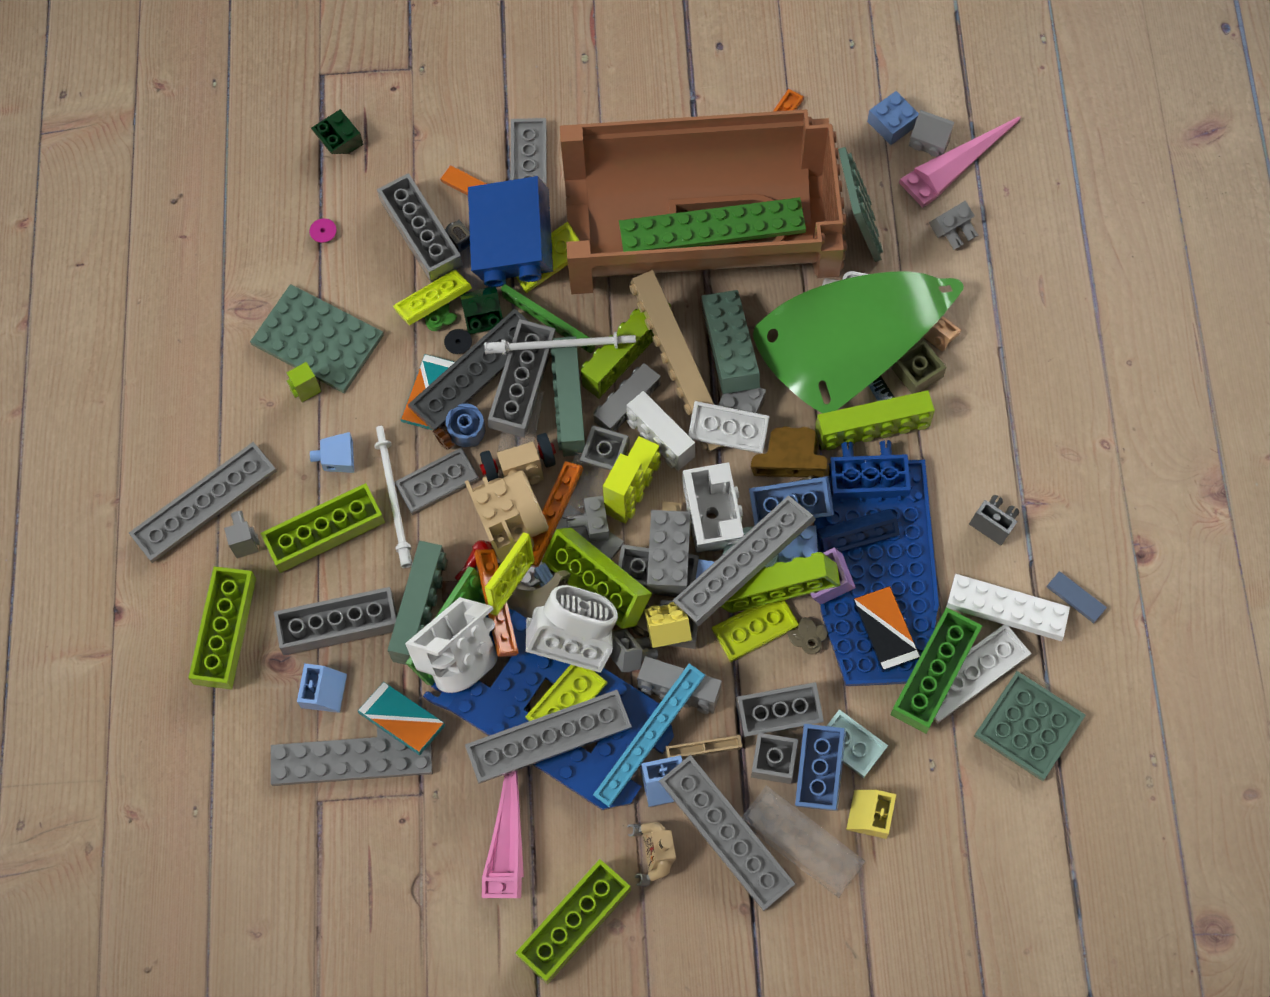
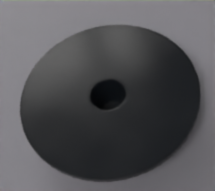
[444,329,472,354]

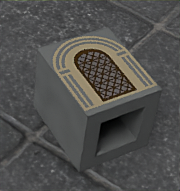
[444,220,470,253]

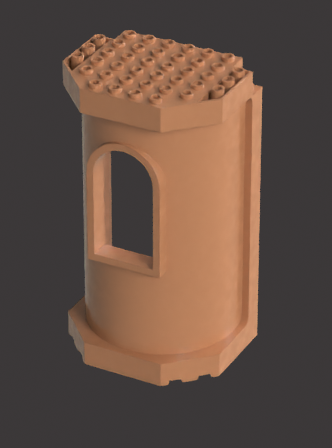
[560,109,847,294]

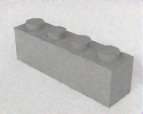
[594,363,661,432]

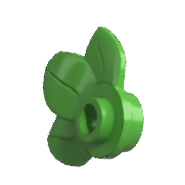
[423,303,457,331]

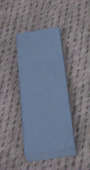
[1047,571,1107,624]

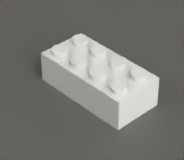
[626,391,695,471]

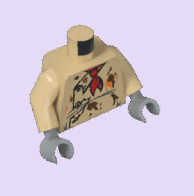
[627,822,676,887]

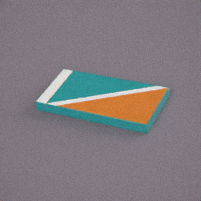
[401,354,455,430]
[358,682,445,755]

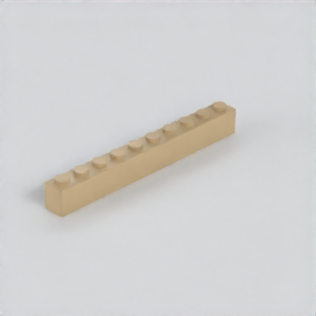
[629,270,724,453]

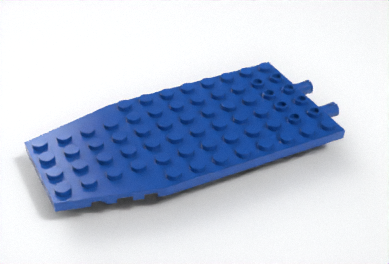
[814,440,939,686]

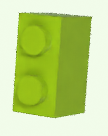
[287,362,321,402]

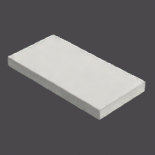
[688,401,770,454]

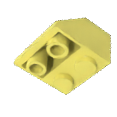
[644,602,692,648]
[846,790,896,839]

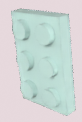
[827,710,888,778]

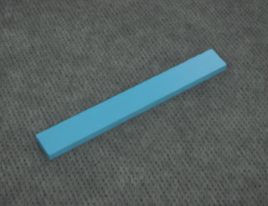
[593,663,706,807]

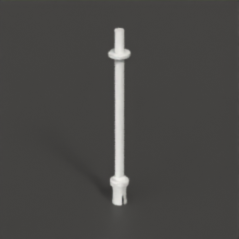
[484,331,636,355]
[374,426,413,568]

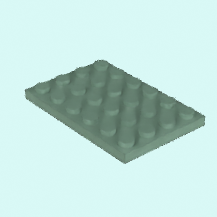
[838,147,883,262]
[250,284,384,394]

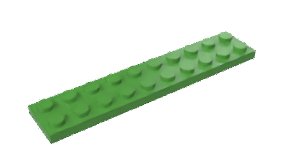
[619,197,806,252]

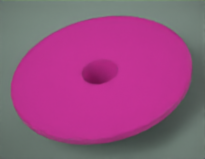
[309,218,337,243]

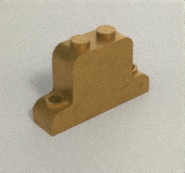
[751,426,830,478]

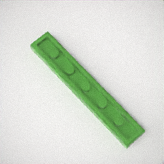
[501,284,595,353]

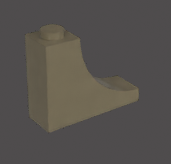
[507,570,571,618]

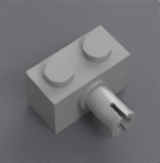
[566,496,609,542]
[224,511,260,558]

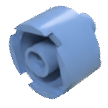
[446,404,486,447]

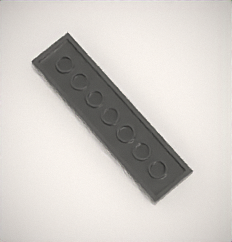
[408,309,528,430]

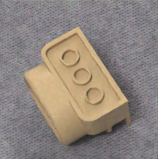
[464,470,549,563]

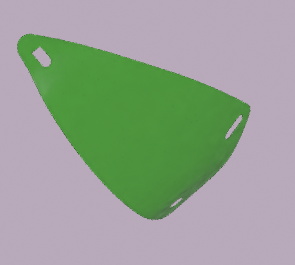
[753,271,964,413]

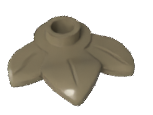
[788,617,827,654]

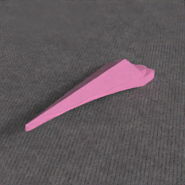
[899,117,1021,208]
[482,770,524,898]

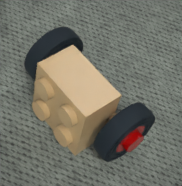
[480,433,556,484]

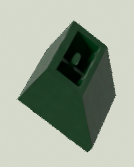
[311,109,364,154]
[460,286,503,334]

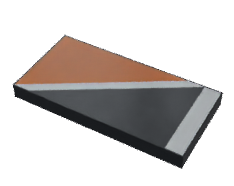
[853,586,920,672]

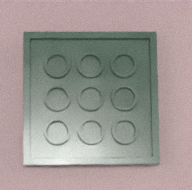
[974,671,1086,781]

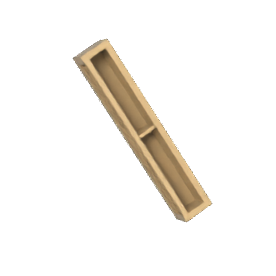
[665,735,742,758]

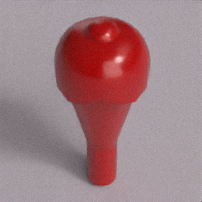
[455,540,493,581]

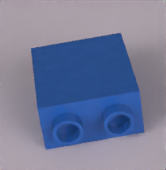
[468,176,553,287]

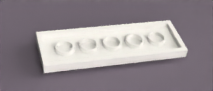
[946,574,1070,641]
[934,625,1031,724]

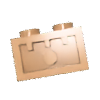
[923,316,961,352]

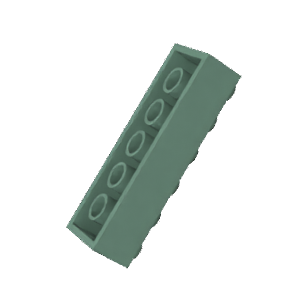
[701,290,760,394]
[550,336,585,457]
[387,540,448,665]

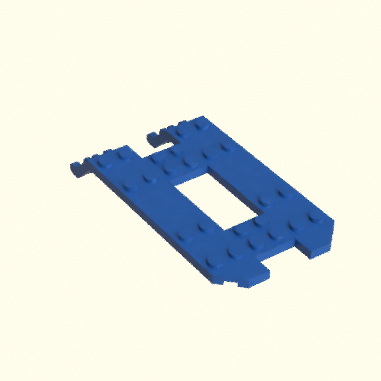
[423,609,674,810]

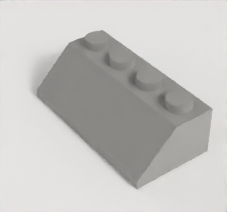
[735,682,824,737]

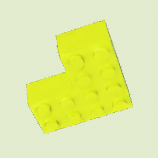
[603,436,661,524]

